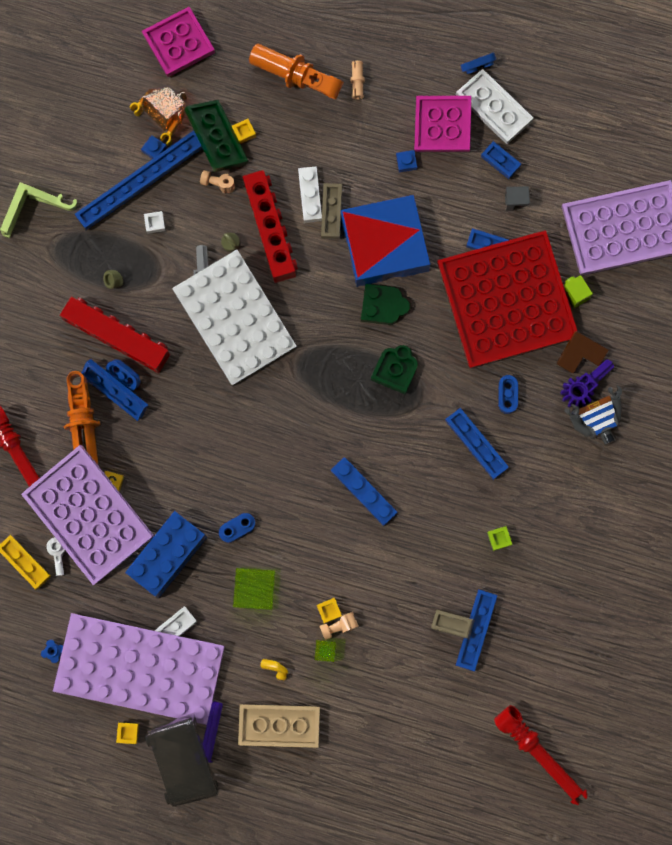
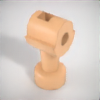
[200,170,235,194]
[320,612,359,641]

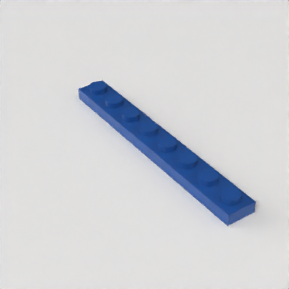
[75,130,203,230]

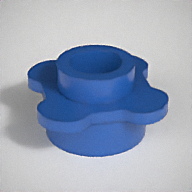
[41,640,63,663]

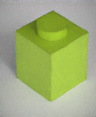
[564,275,593,308]

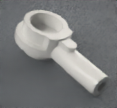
[47,537,65,576]

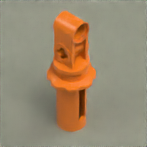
[249,44,344,100]
[64,371,101,466]

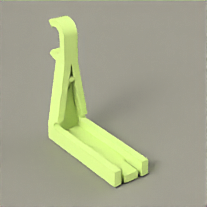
[0,182,77,238]

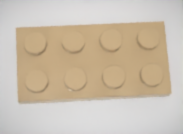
[238,704,320,748]

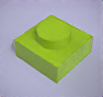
[487,526,512,551]

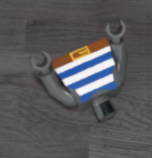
[564,385,622,445]

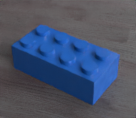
[125,511,207,599]

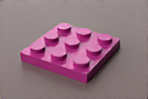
[142,7,215,78]
[414,96,472,152]

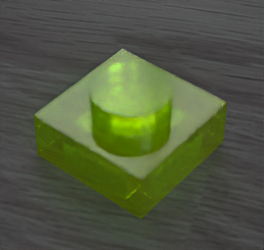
[314,640,336,662]

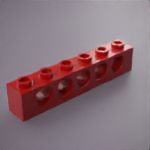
[243,170,298,283]

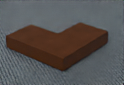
[556,331,609,374]

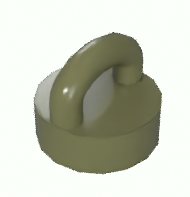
[221,233,240,252]
[103,270,123,289]

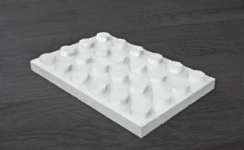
[172,250,296,386]

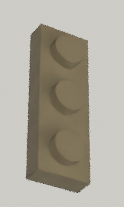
[321,183,342,239]

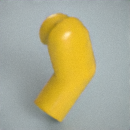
[261,659,288,681]

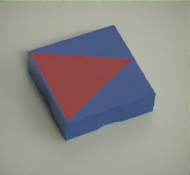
[340,195,430,287]

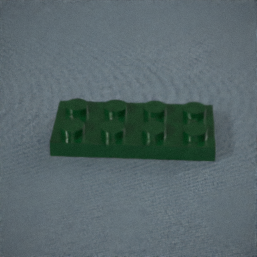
[185,100,248,172]

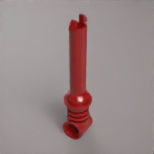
[0,406,40,487]
[494,705,588,805]

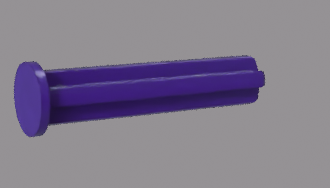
[197,701,223,763]

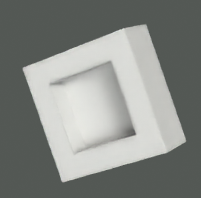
[144,211,166,234]

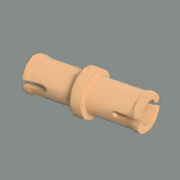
[350,60,365,100]

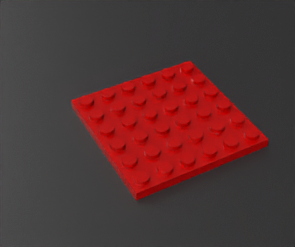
[437,230,578,369]

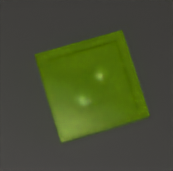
[233,568,275,610]

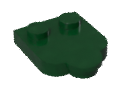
[361,284,410,325]
[370,345,418,395]

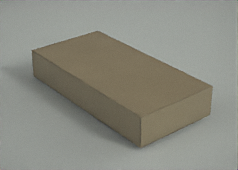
[431,610,475,639]

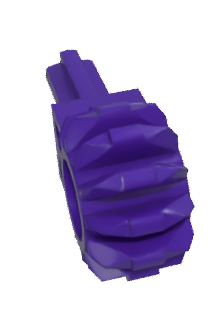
[560,359,614,408]

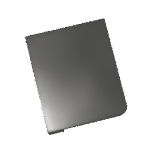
[505,186,530,211]

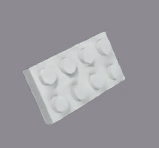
[456,69,534,144]

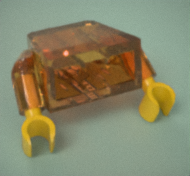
[130,87,187,146]

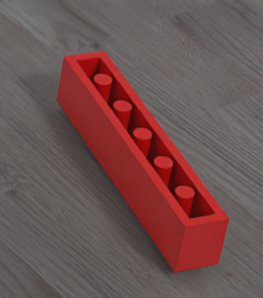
[59,296,170,374]

